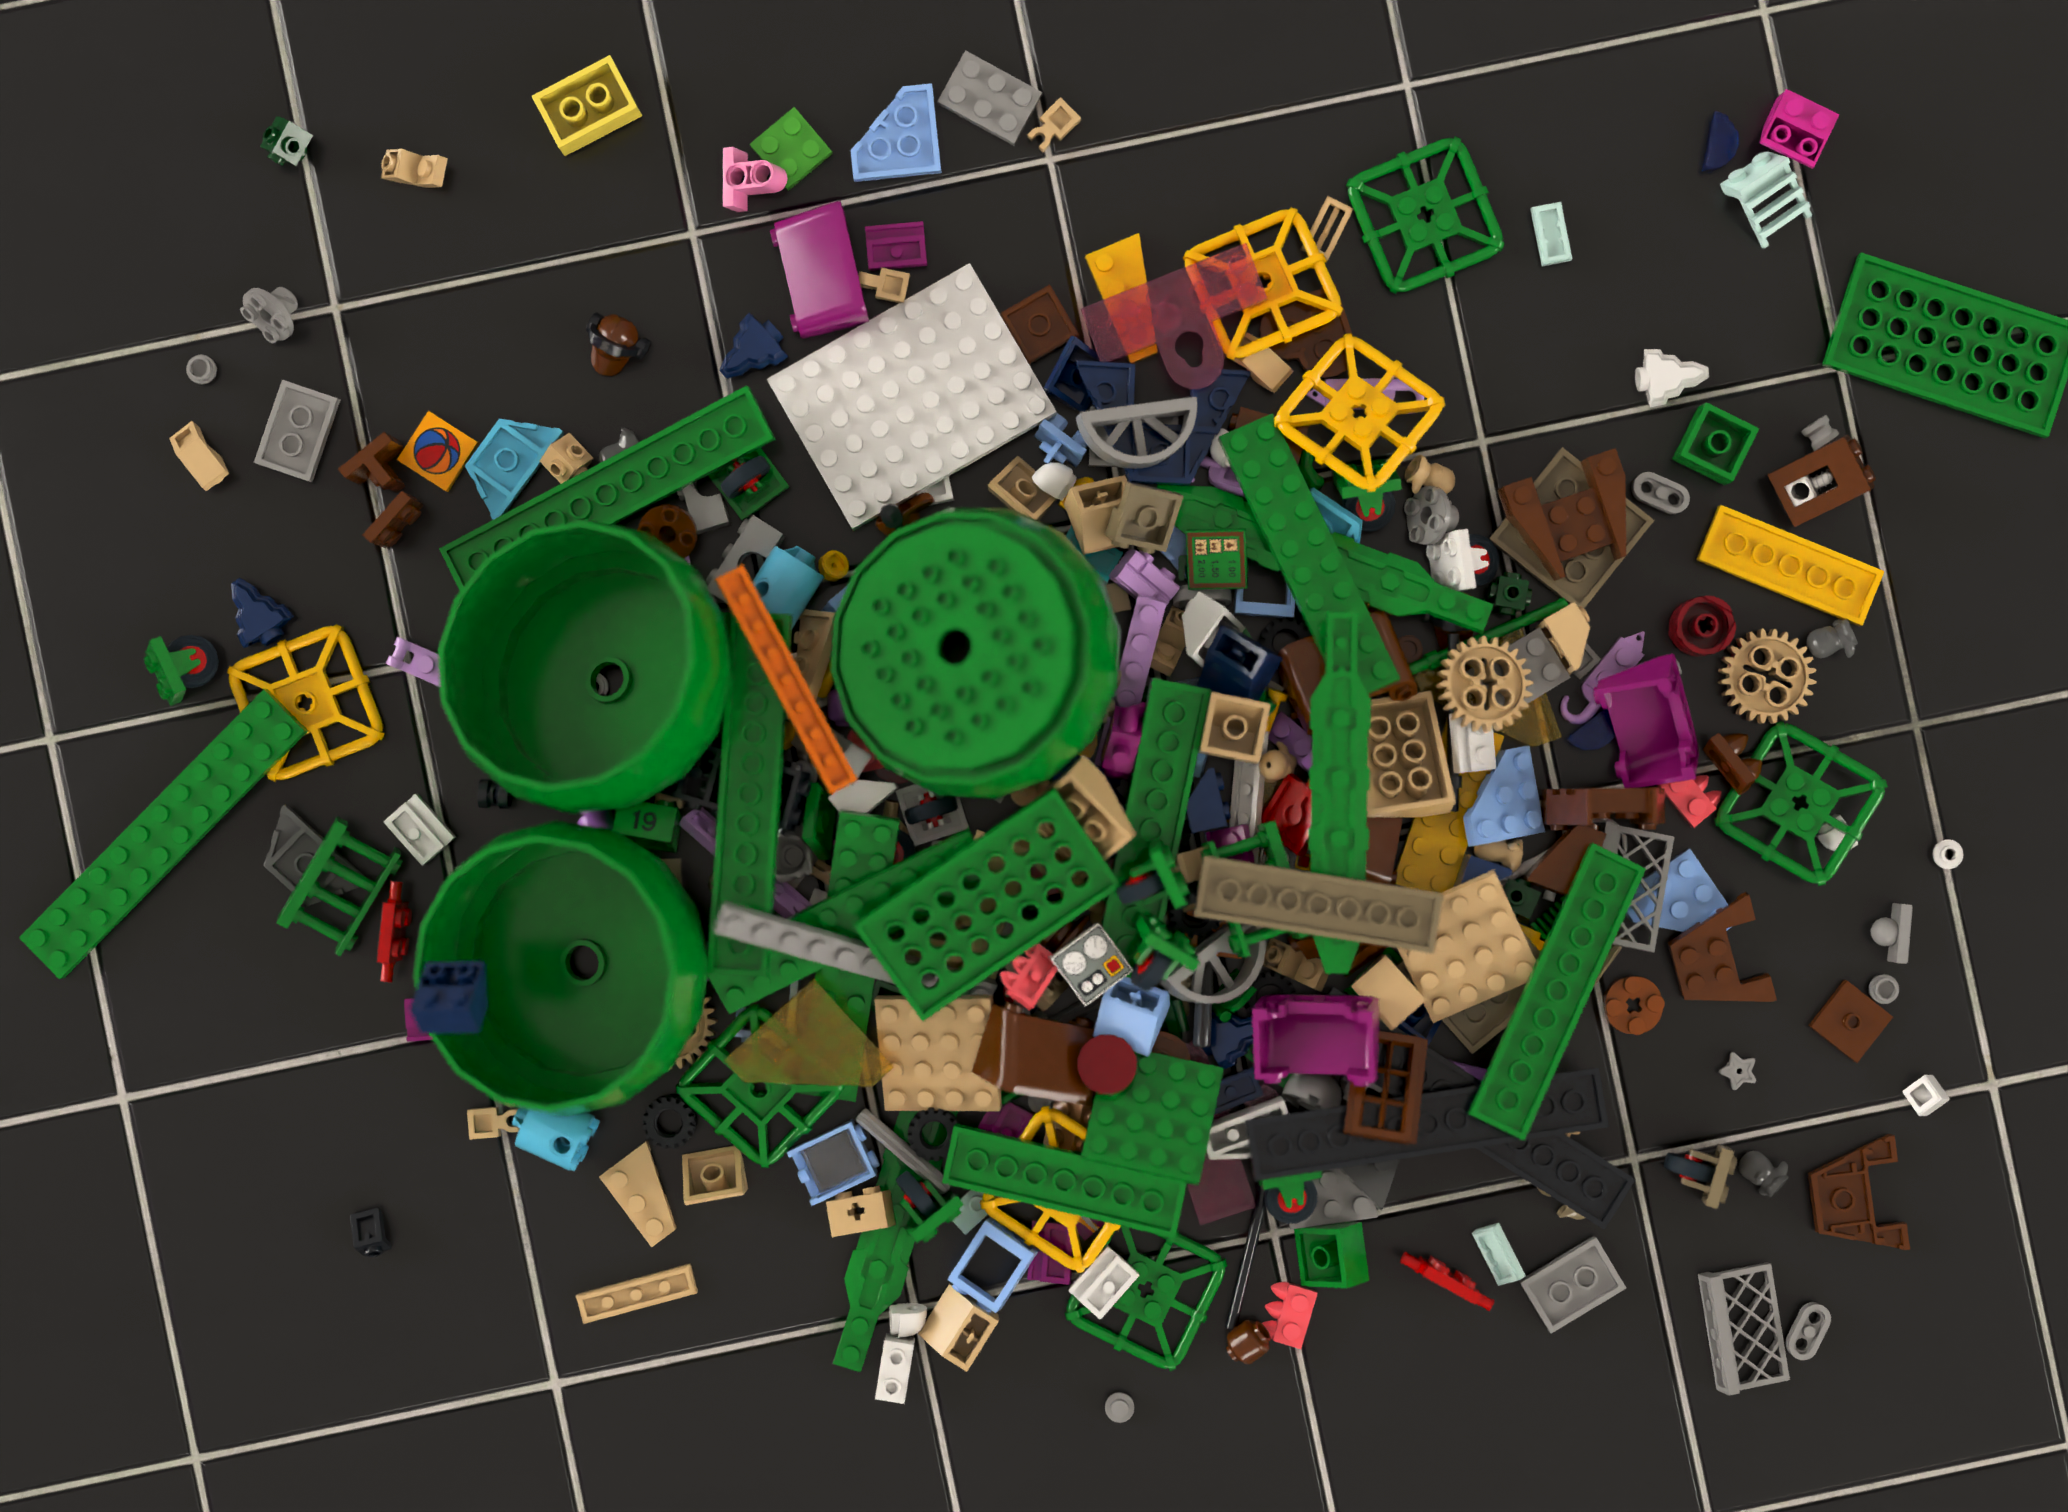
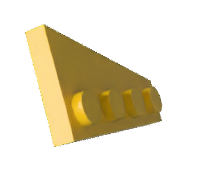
[1085,233,1158,364]

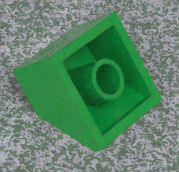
[1294,1222,1369,1288]

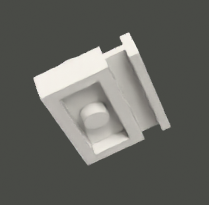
[1449,714,1496,773]
[384,794,456,866]
[1068,1245,1140,1320]

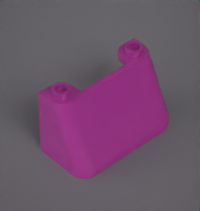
[770,201,869,339]
[1593,654,1699,788]
[1252,994,1379,1086]

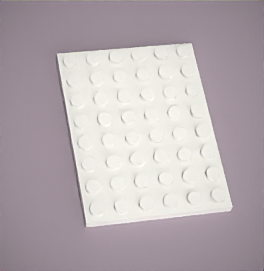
[767,263,1057,531]

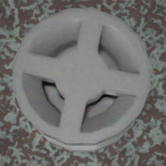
[1801,415,1839,451]

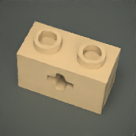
[826,1186,896,1237]

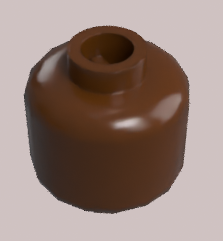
[1226,1320,1271,1365]

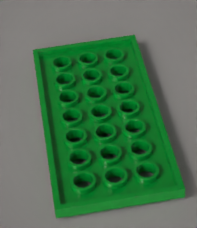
[1822,252,2068,438]
[853,787,1122,1022]

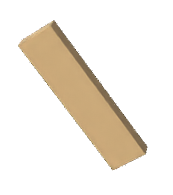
[576,1263,698,1324]

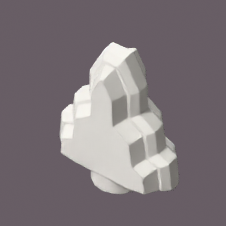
[1635,349,1709,408]

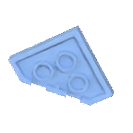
[851,83,941,182]
[1463,745,1545,847]
[1626,848,1733,932]

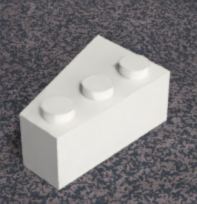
[1206,1096,1289,1160]

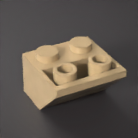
[1064,475,1128,555]
[918,1283,999,1372]

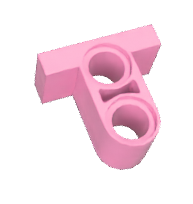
[723,147,788,212]

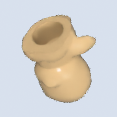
[1405,455,1455,495]
[1259,741,1297,783]
[1474,839,1523,873]

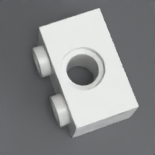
[875,1333,915,1404]

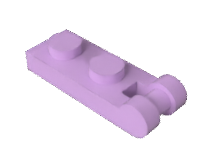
[386,637,440,687]

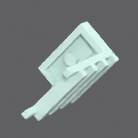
[1720,151,1812,249]

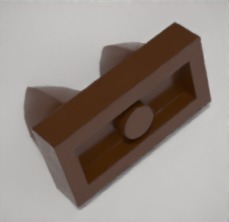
[1703,733,1762,796]

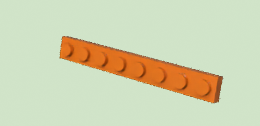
[715,565,858,794]

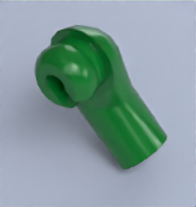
[1298,449,1324,490]

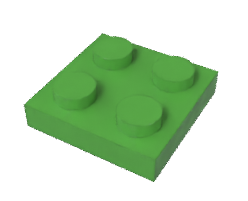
[750,107,833,191]

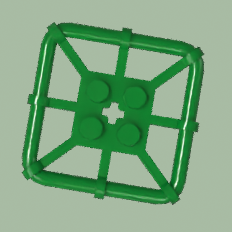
[1346,136,1505,294]
[1714,721,1888,886]
[676,1004,845,1168]
[1064,1226,1228,1371]

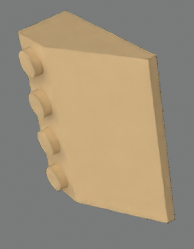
[1367,691,1456,817]
[1014,755,1135,889]

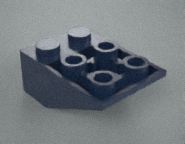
[1198,625,1282,701]

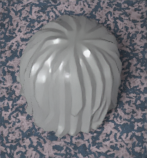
[775,832,813,883]

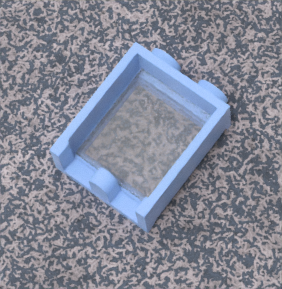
[787,1119,880,1206]

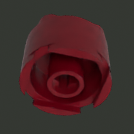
[1668,596,1736,657]

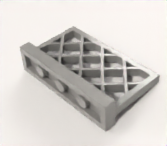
[1600,821,1674,953]
[1698,1262,1790,1396]

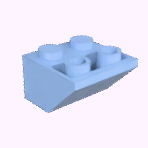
[1093,977,1170,1057]

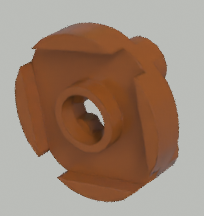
[1603,976,1665,1035]

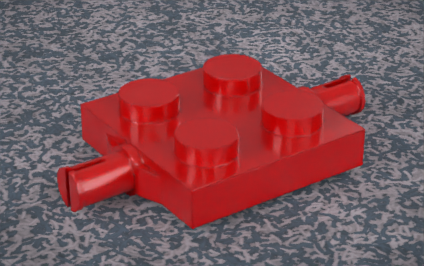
[1261,773,1312,856]
[377,881,412,982]
[1400,1251,1495,1311]

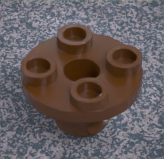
[637,504,697,558]

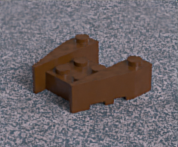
[1497,448,1626,581]
[1541,788,1665,830]

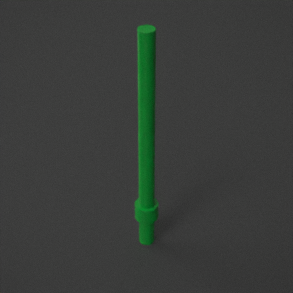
[1408,597,1568,675]

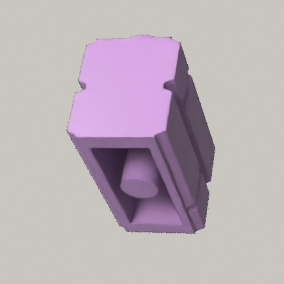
[1109,549,1180,606]

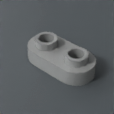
[1631,472,1690,514]
[1173,585,1232,609]
[1785,1302,1831,1360]

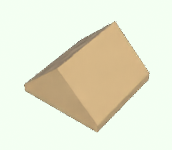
[988,456,1058,521]
[1351,954,1426,1031]
[682,1146,748,1205]

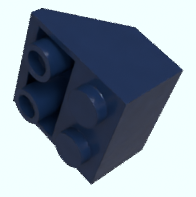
[1186,767,1231,834]
[410,961,487,1033]

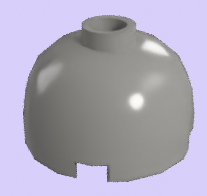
[1281,1074,1342,1111]

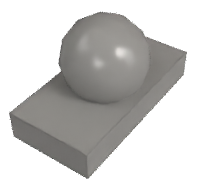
[1870,903,1913,964]

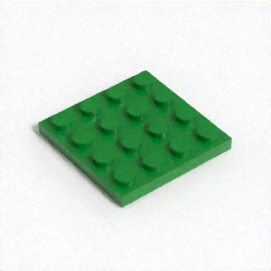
[1081,1052,1224,1186]

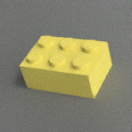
[532,55,642,156]

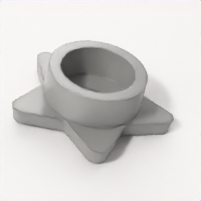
[1719,1052,1756,1090]

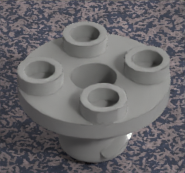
[240,287,298,343]
[1404,486,1459,545]

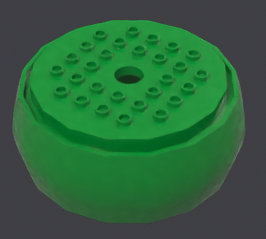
[831,508,1121,799]
[438,521,733,814]
[413,821,708,1116]

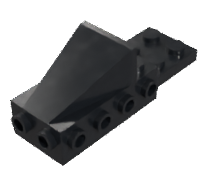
[658,740,812,834]

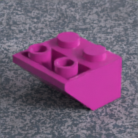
[1759,89,1839,169]

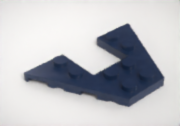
[1075,360,1251,486]

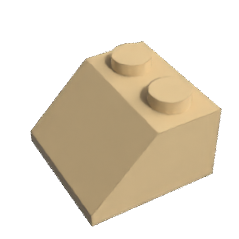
[1535,602,1590,675]
[1198,692,1271,764]

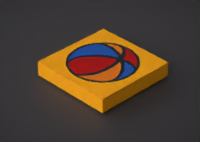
[397,411,480,492]

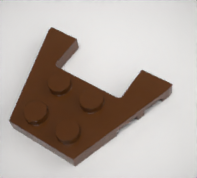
[1668,892,1777,1002]
[1808,1134,1910,1250]

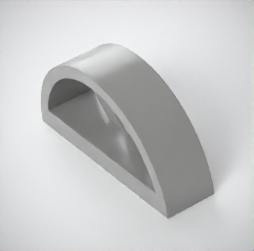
[1076,397,1197,469]
[1158,923,1266,1004]

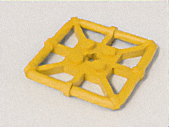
[1183,207,1343,360]
[1273,333,1445,493]
[227,624,385,782]
[980,1106,1121,1273]

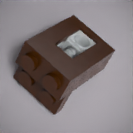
[1768,435,1876,527]

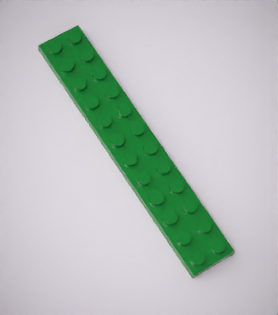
[439,385,776,591]
[707,612,793,977]
[19,689,308,979]

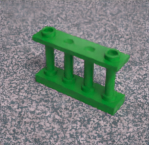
[277,816,403,957]
[1200,821,1312,958]

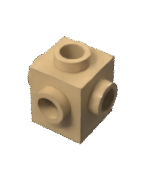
[540,433,593,484]

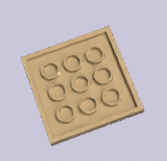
[1397,870,1536,1023]
[874,995,1002,1111]

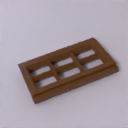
[1344,1031,1428,1145]

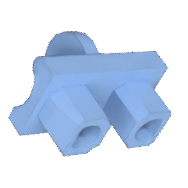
[1034,413,1087,467]

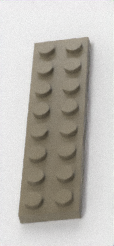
[1194,855,1443,953]

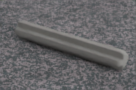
[856,1109,951,1195]

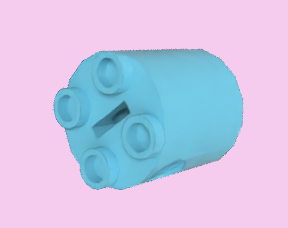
[752,545,825,629]
[512,1109,600,1171]

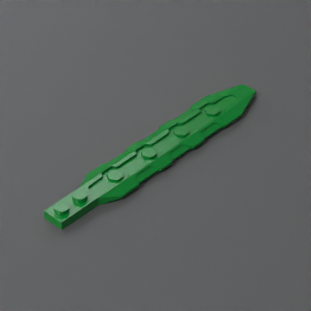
[1157,485,1494,634]
[1308,612,1371,974]
[833,1111,958,1373]

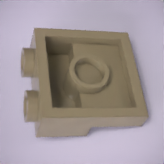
[1105,482,1183,554]

